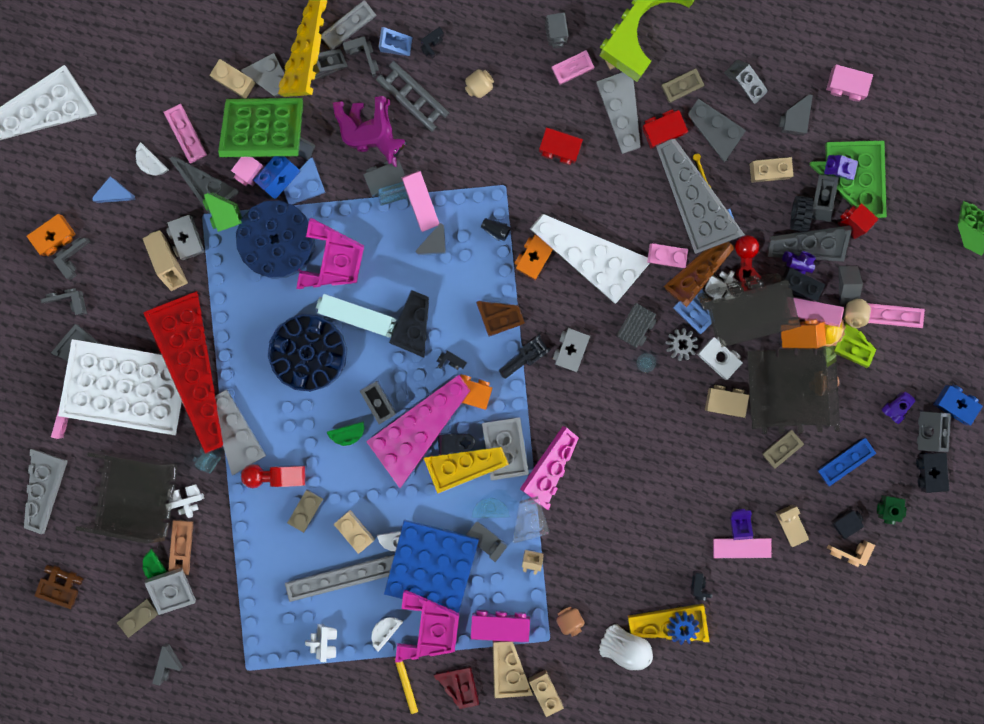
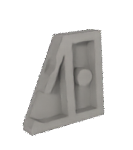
[241,53,284,97]

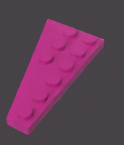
[366,375,470,488]

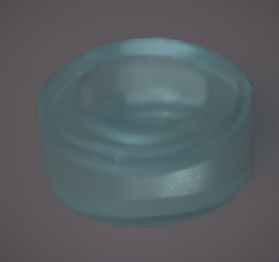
[636,353,656,373]

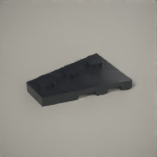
[389,290,429,358]

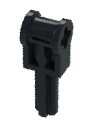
[499,334,551,379]

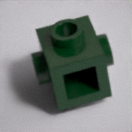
[876,495,907,525]

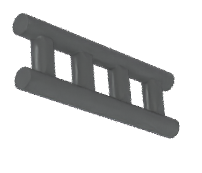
[376,61,450,132]

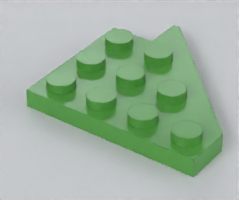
[810,141,887,218]

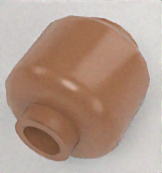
[556,607,585,637]

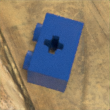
[253,156,301,199]
[933,384,983,426]

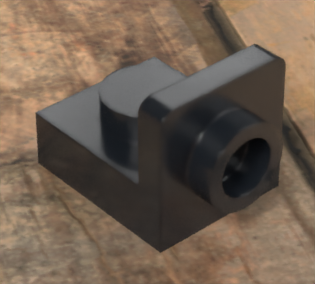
[420,27,444,59]
[436,350,468,370]
[691,571,712,601]

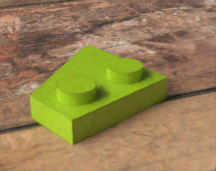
[832,322,876,368]

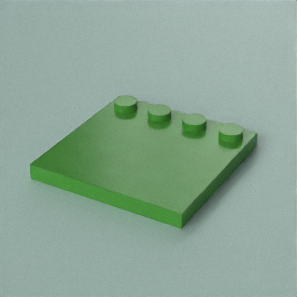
[218,98,303,157]

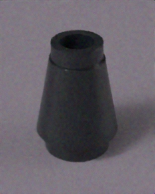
[481,218,511,241]

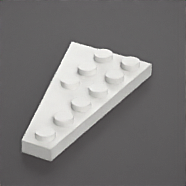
[0,65,97,140]
[530,214,650,304]

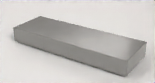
[321,0,377,50]

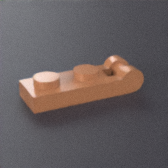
[169,520,194,575]

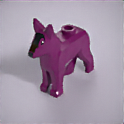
[333,96,407,167]

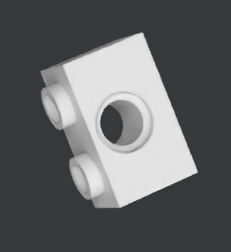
[697,337,743,380]

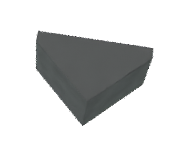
[415,223,446,255]
[838,266,863,305]

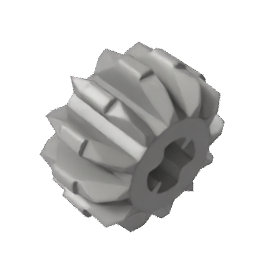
[665,328,698,361]

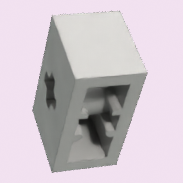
[167,215,205,260]
[553,328,590,372]

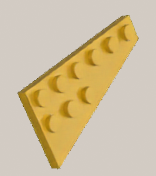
[278,0,327,97]

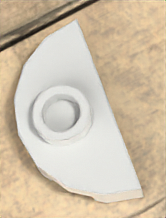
[136,142,169,176]
[377,531,401,551]
[371,617,403,652]

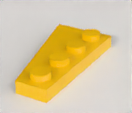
[424,447,509,494]
[628,604,710,642]

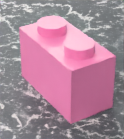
[826,65,873,102]
[231,157,264,187]

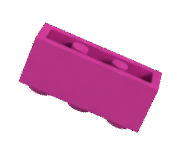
[471,610,530,642]

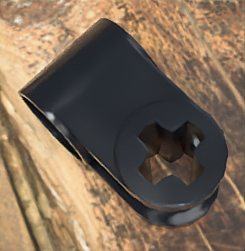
[438,434,475,455]

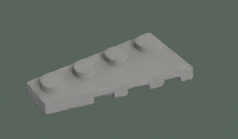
[596,72,641,154]
[215,390,266,476]
[24,449,67,534]

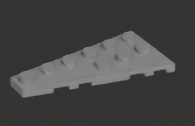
[656,139,745,254]

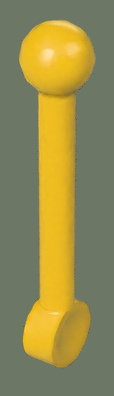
[693,154,711,188]

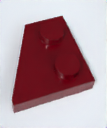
[434,666,479,709]

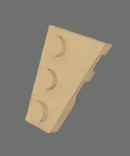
[493,641,533,698]

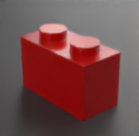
[642,110,688,149]
[539,127,583,165]
[838,203,878,239]

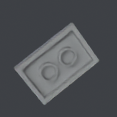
[482,417,529,480]

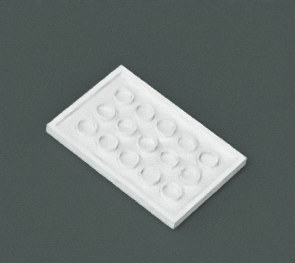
[58,339,182,435]

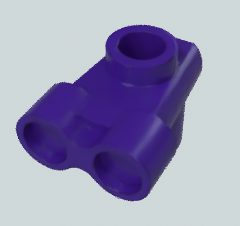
[782,251,816,274]
[882,392,915,424]

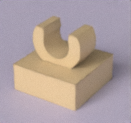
[522,550,544,575]

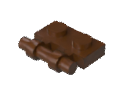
[34,565,83,609]

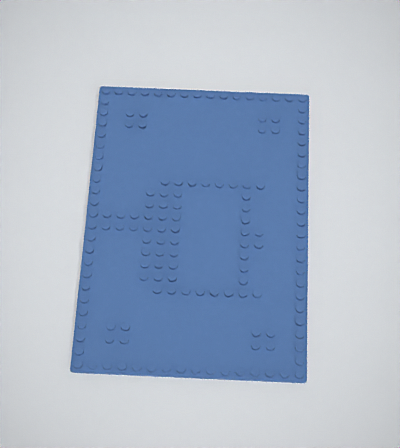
[202,185,550,671]

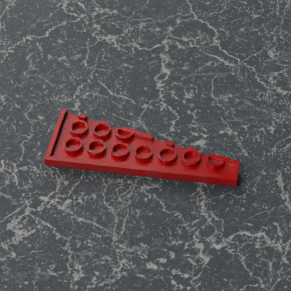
[143,291,223,454]

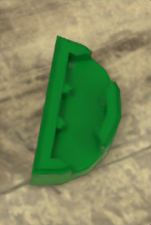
[327,421,364,446]
[142,548,168,578]

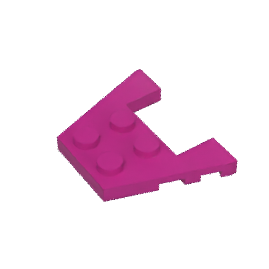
[296,218,364,289]
[395,590,459,662]

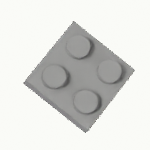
[145,568,196,615]

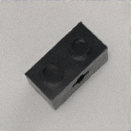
[779,268,825,302]
[916,452,949,493]

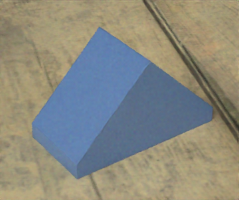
[379,27,412,56]
[93,177,135,203]

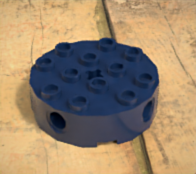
[236,201,315,279]
[268,314,347,392]

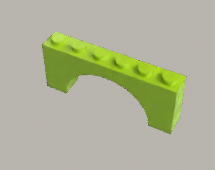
[599,0,695,82]

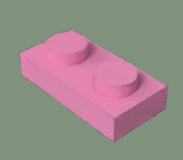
[552,50,595,85]
[647,243,688,268]

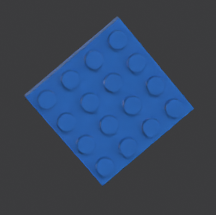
[384,519,479,613]

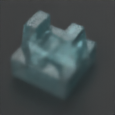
[193,448,221,474]

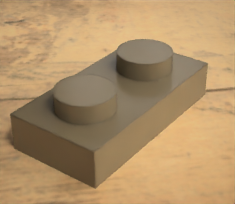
[661,69,705,103]
[762,429,804,469]
[287,489,323,533]
[117,599,158,638]

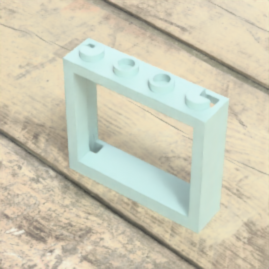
[316,294,397,338]

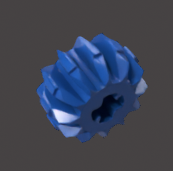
[666,611,700,645]

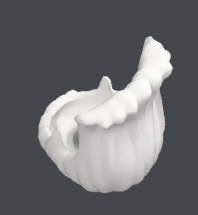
[599,624,653,670]

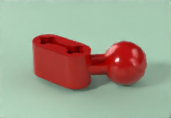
[735,235,769,297]
[241,464,305,489]

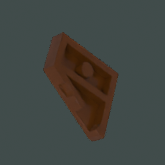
[476,301,525,337]

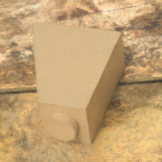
[142,230,188,291]

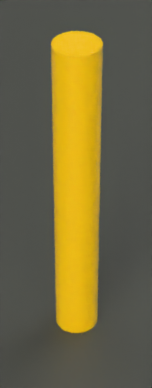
[394,658,418,714]

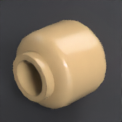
[465,69,494,98]
[844,299,871,328]

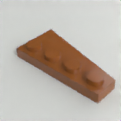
[664,242,734,308]

